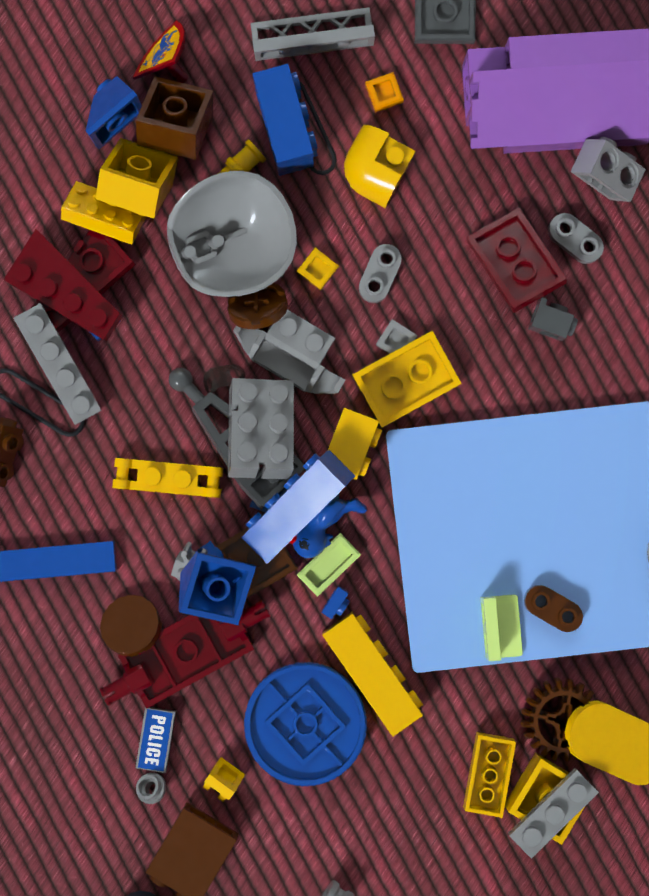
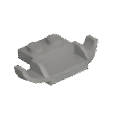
[233,310,346,394]

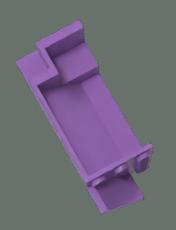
[462,28,649,154]

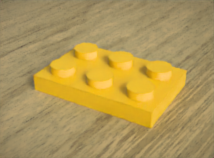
[352,331,462,428]

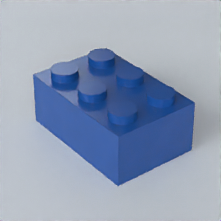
[252,64,318,176]

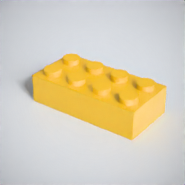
[61,181,146,245]
[463,732,516,818]

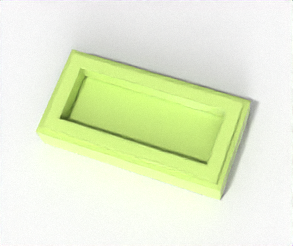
[297,533,361,597]

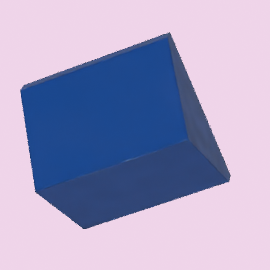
[179,551,256,625]

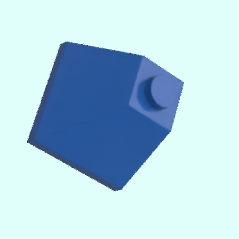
[86,76,142,150]

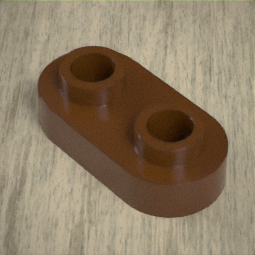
[524,585,583,632]

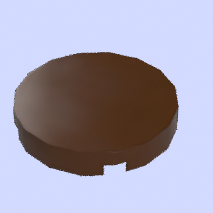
[227,283,288,329]
[100,595,162,657]

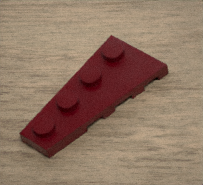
[3,229,123,342]
[31,230,136,333]

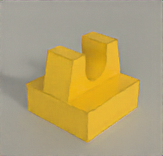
[203,757,245,802]

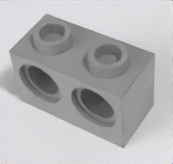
[571,137,646,202]

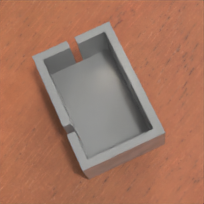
[228,378,294,480]

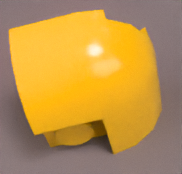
[344,125,416,209]

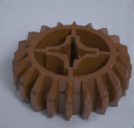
[520,677,598,762]

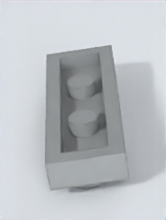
[508,768,599,859]

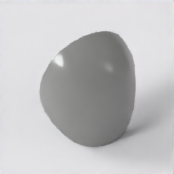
[167,171,297,297]

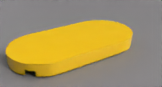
[565,701,649,785]

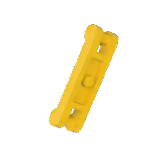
[112,458,224,498]

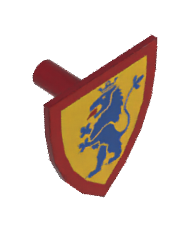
[133,20,188,83]

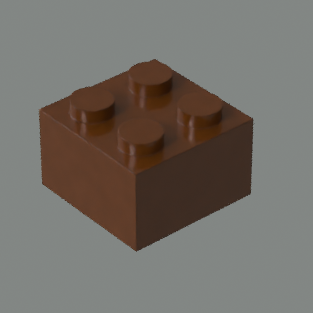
[136,76,213,160]

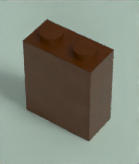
[146,802,238,896]

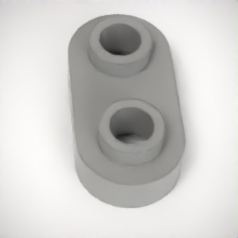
[548,213,604,264]
[359,244,402,303]

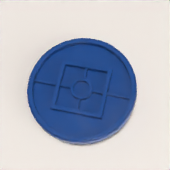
[244,662,367,786]

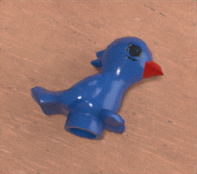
[289,492,367,558]

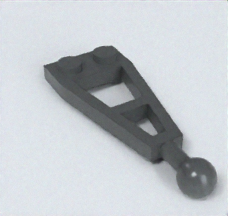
[169,367,306,510]

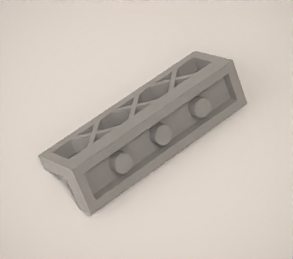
[250,7,375,61]

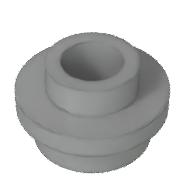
[136,773,166,804]

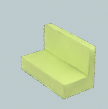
[480,595,523,661]

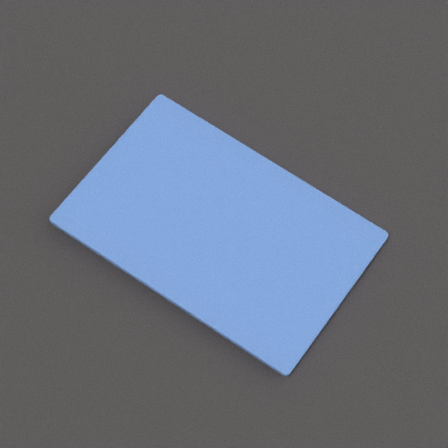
[386,401,649,673]

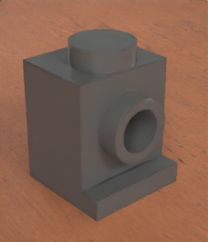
[528,297,578,341]

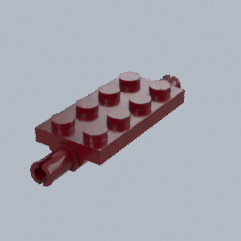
[100,599,271,708]

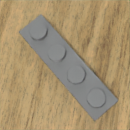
[13,303,102,425]

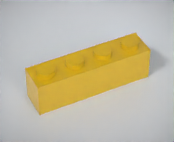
[322,612,423,737]

